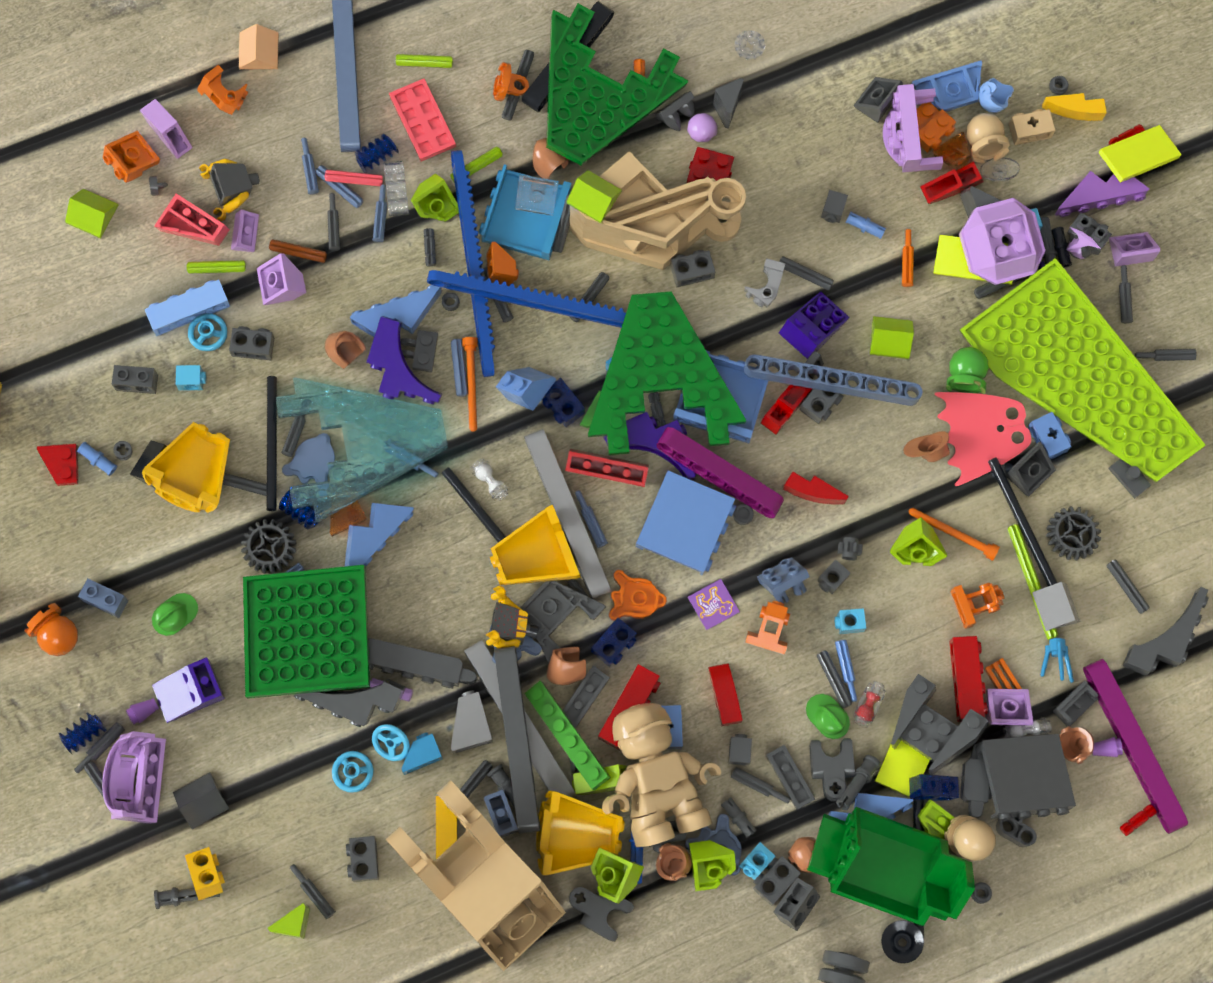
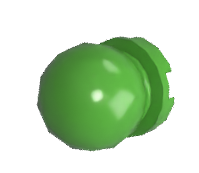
[946,347,989,394]

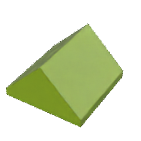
[566,170,622,223]
[65,189,119,239]
[870,316,914,359]
[268,903,310,939]

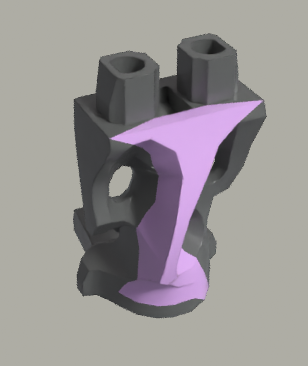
[1066,213,1112,259]

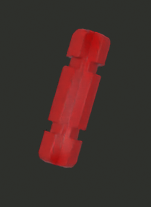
[1109,124,1145,145]
[1120,804,1157,836]

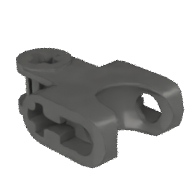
[809,738,855,802]
[569,887,634,942]

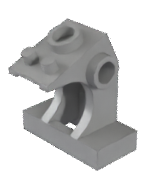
[744,258,785,308]

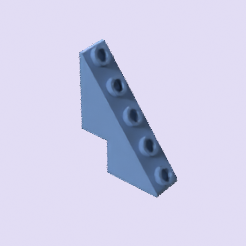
[350,285,442,337]
[344,503,414,567]
[829,793,913,821]

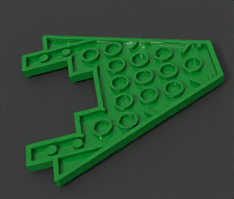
[546,3,688,166]
[588,291,746,455]

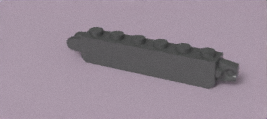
[368,638,477,689]

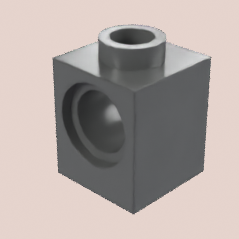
[821,189,848,223]
[817,560,851,594]
[728,734,752,766]

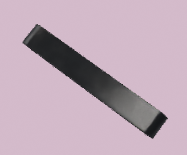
[522,1,614,113]

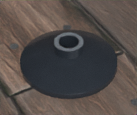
[881,920,924,964]

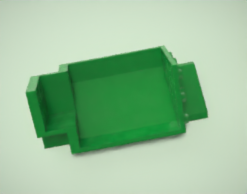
[807,807,975,926]

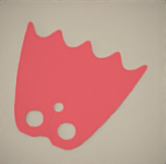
[935,392,1031,486]

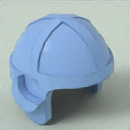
[979,78,1014,113]

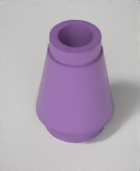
[126,698,159,725]
[1092,737,1123,757]

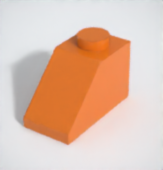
[486,241,519,286]

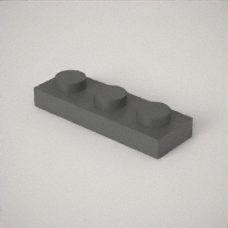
[563,666,610,728]
[766,745,815,810]

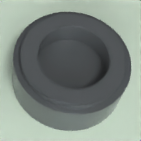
[733,504,754,525]

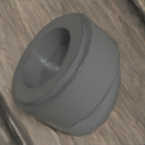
[149,176,168,196]

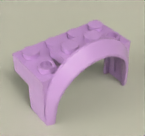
[883,84,943,173]
[102,731,166,824]

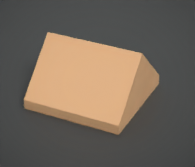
[239,24,279,70]

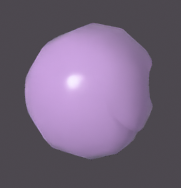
[687,113,717,142]

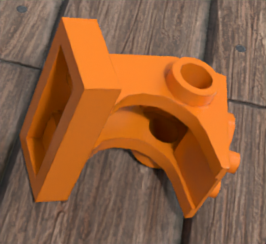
[197,65,248,115]
[950,583,1005,629]
[745,601,790,654]

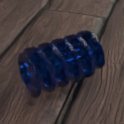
[355,134,399,173]
[279,488,325,530]
[58,712,107,754]

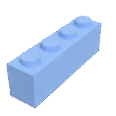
[144,280,230,336]

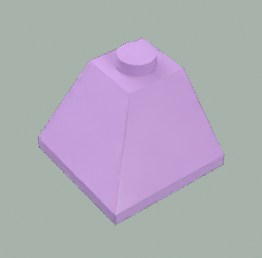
[257,253,306,305]

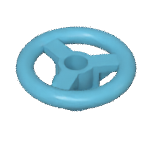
[188,313,228,351]
[372,724,410,761]
[332,751,373,793]

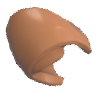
[533,138,569,181]
[324,331,366,369]
[546,647,586,686]

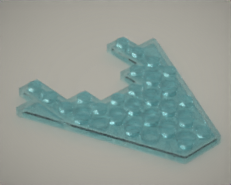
[275,378,448,523]

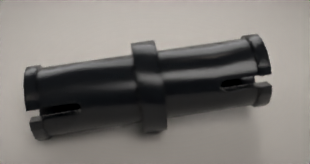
[1051,227,1072,268]

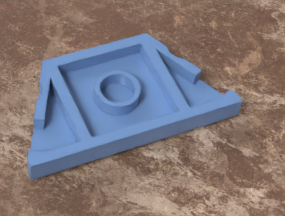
[911,60,982,112]

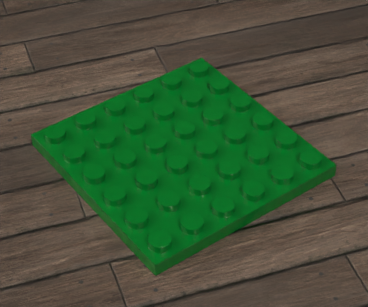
[243,565,370,699]

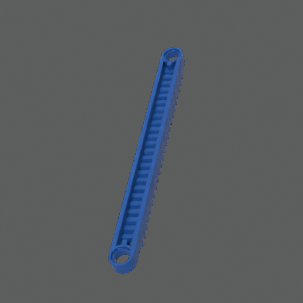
[451,150,495,377]
[427,270,626,328]

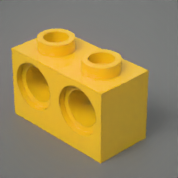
[185,847,225,900]

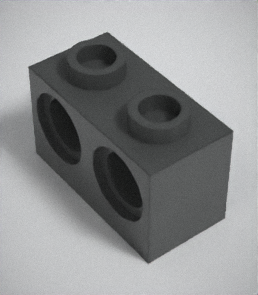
[670,250,716,288]
[229,326,275,361]
[112,365,158,394]
[800,378,844,424]
[346,836,379,882]
[753,856,801,906]
[773,878,820,931]

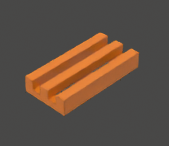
[984,658,1022,689]

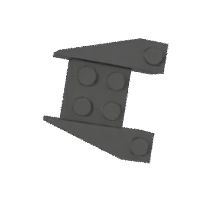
[891,674,989,775]

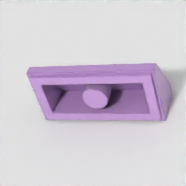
[231,210,259,252]

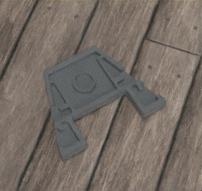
[520,581,606,663]

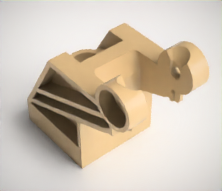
[570,151,746,270]
[386,780,566,971]

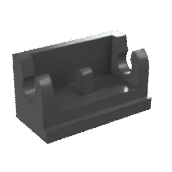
[1052,680,1099,727]

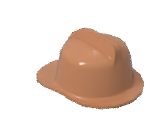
[903,431,950,462]

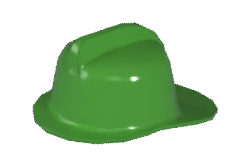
[152,593,198,636]
[806,694,850,739]

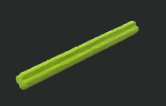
[1008,524,1058,640]

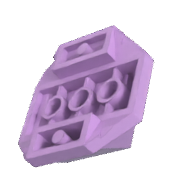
[959,198,1045,285]

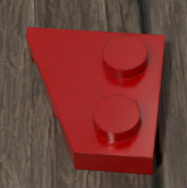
[37,444,78,486]

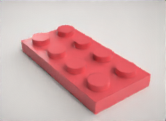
[389,79,456,162]

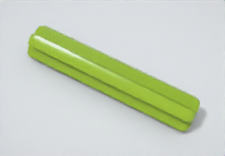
[396,54,453,68]
[450,147,503,182]
[187,260,246,274]

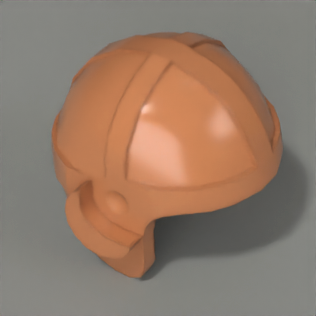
[1059,726,1094,764]
[787,837,816,873]
[656,843,692,881]

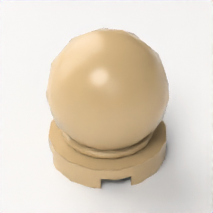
[966,113,1010,163]
[944,815,996,861]

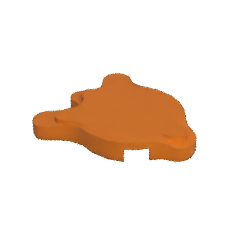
[609,570,667,621]

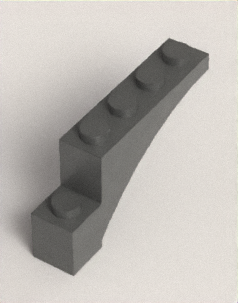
[1123,587,1209,676]
[294,679,406,727]

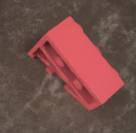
[154,193,230,246]

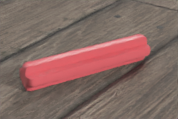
[325,170,383,186]

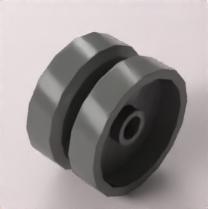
[817,950,870,983]

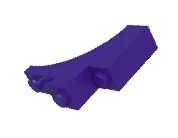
[366,316,442,405]
[603,412,696,481]

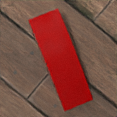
[920,162,984,204]
[761,385,813,435]
[783,472,849,505]
[708,663,743,727]

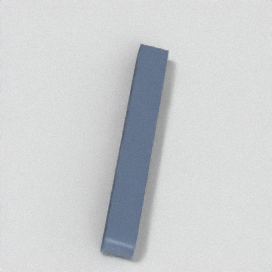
[332,0,361,153]
[744,354,923,406]

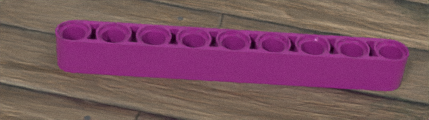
[1083,659,1188,834]

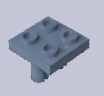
[757,557,810,604]

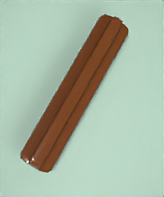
[269,239,327,263]

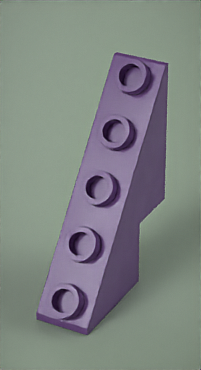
[1055,171,1149,217]

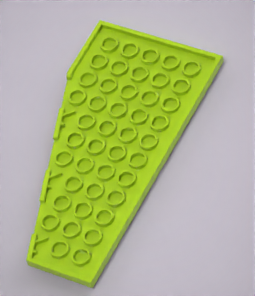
[960,258,1206,482]

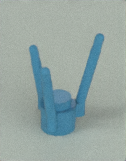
[1040,638,1074,683]

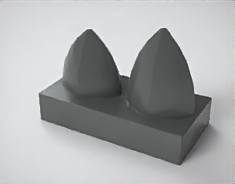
[655,91,695,131]

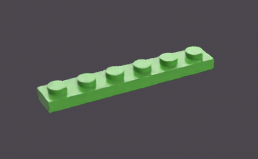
[524,681,611,791]

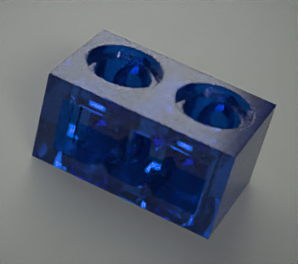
[541,378,585,427]
[591,618,637,667]
[909,774,959,801]

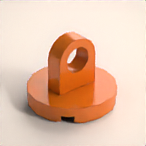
[493,62,529,102]

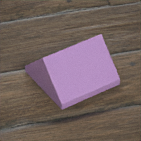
[1109,232,1160,267]
[986,689,1033,725]

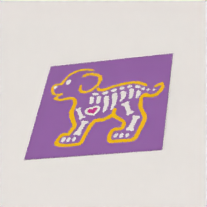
[688,579,740,630]

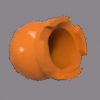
[24,603,78,656]

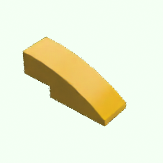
[1042,93,1107,121]

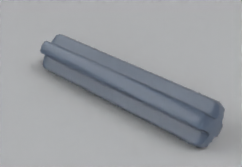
[315,165,363,208]
[451,339,468,397]

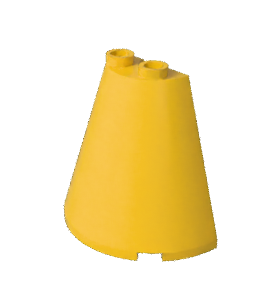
[142,422,230,513]
[490,505,581,586]
[536,791,625,875]

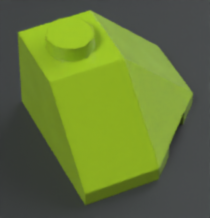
[411,173,459,222]
[890,517,947,566]
[689,840,736,891]
[591,848,644,904]

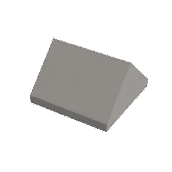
[1032,582,1081,631]

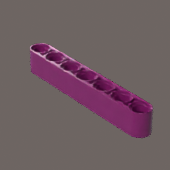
[657,427,784,518]

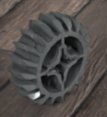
[1046,506,1101,561]
[241,519,297,574]

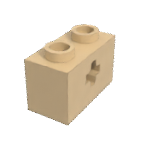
[1009,109,1055,145]

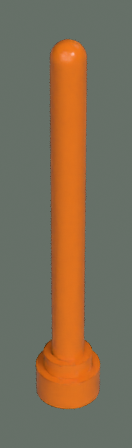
[462,337,478,432]
[909,508,1000,561]

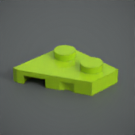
[918,799,955,839]

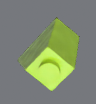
[572,764,627,795]

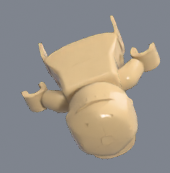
[602,703,721,847]

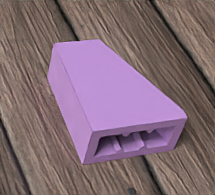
[140,99,193,159]

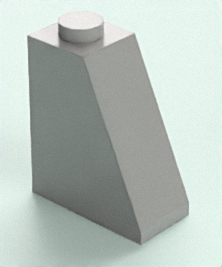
[451,690,493,754]

